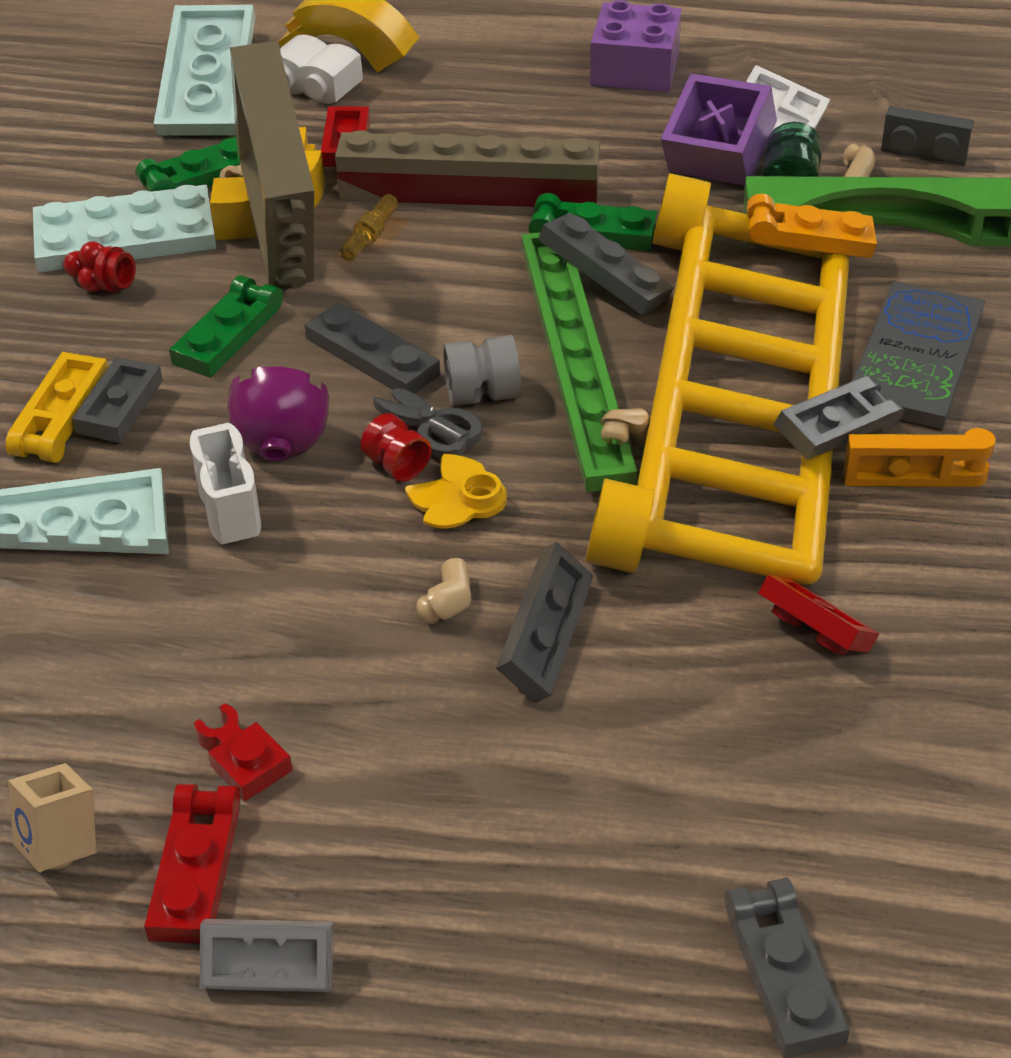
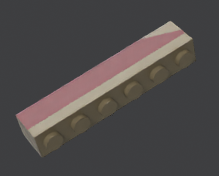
[335,130,600,207]

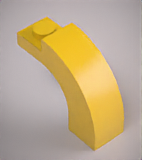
[278,0,420,73]
[210,127,325,240]

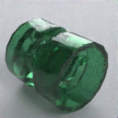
[763,121,823,177]

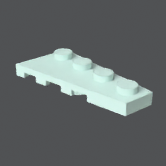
[0,468,169,554]

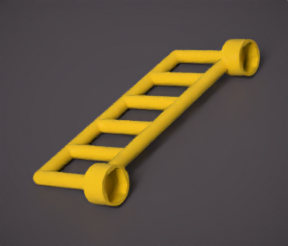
[585,173,850,585]

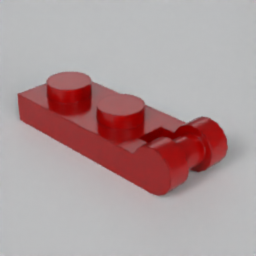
[144,783,240,944]

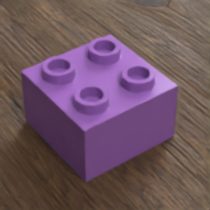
[590,0,682,92]
[661,73,777,186]

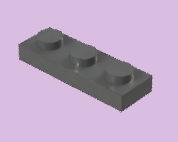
[538,213,674,315]
[305,302,441,393]
[496,541,594,703]

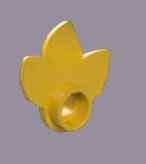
[405,454,507,529]

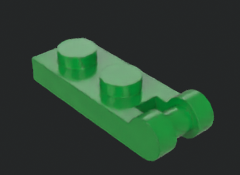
[135,137,240,192]
[528,193,658,251]
[169,275,283,378]

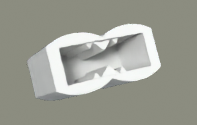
[280,35,363,104]
[190,423,261,544]

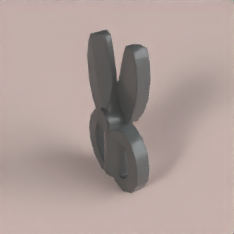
[373,388,482,458]

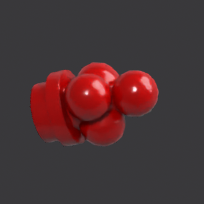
[63,241,136,293]

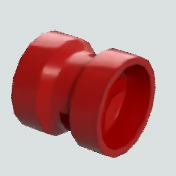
[360,413,432,482]

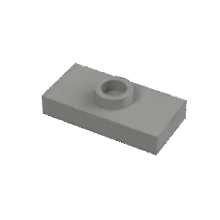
[199,919,334,992]

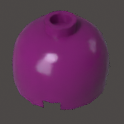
[227,366,329,461]

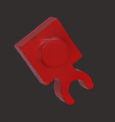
[194,703,293,802]

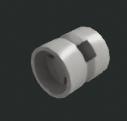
[443,335,521,407]

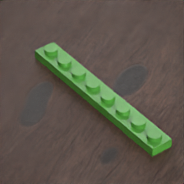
[521,232,637,493]

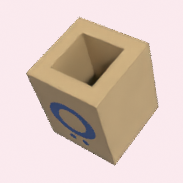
[8,763,97,872]

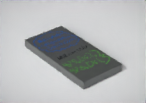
[853,281,986,430]

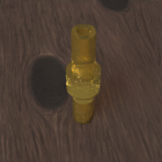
[339,194,399,262]

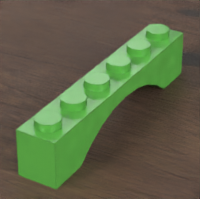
[743,176,1011,246]

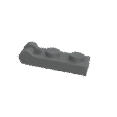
[773,375,905,460]
[725,877,850,1058]

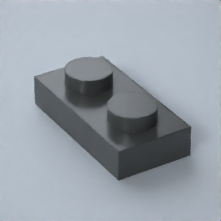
[881,106,974,166]
[72,357,163,443]

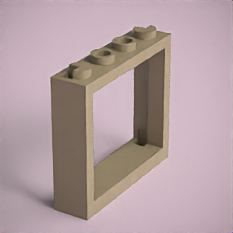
[230,40,314,289]

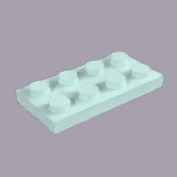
[154,5,256,136]
[33,185,217,273]

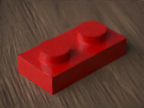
[321,106,370,167]
[758,574,880,656]

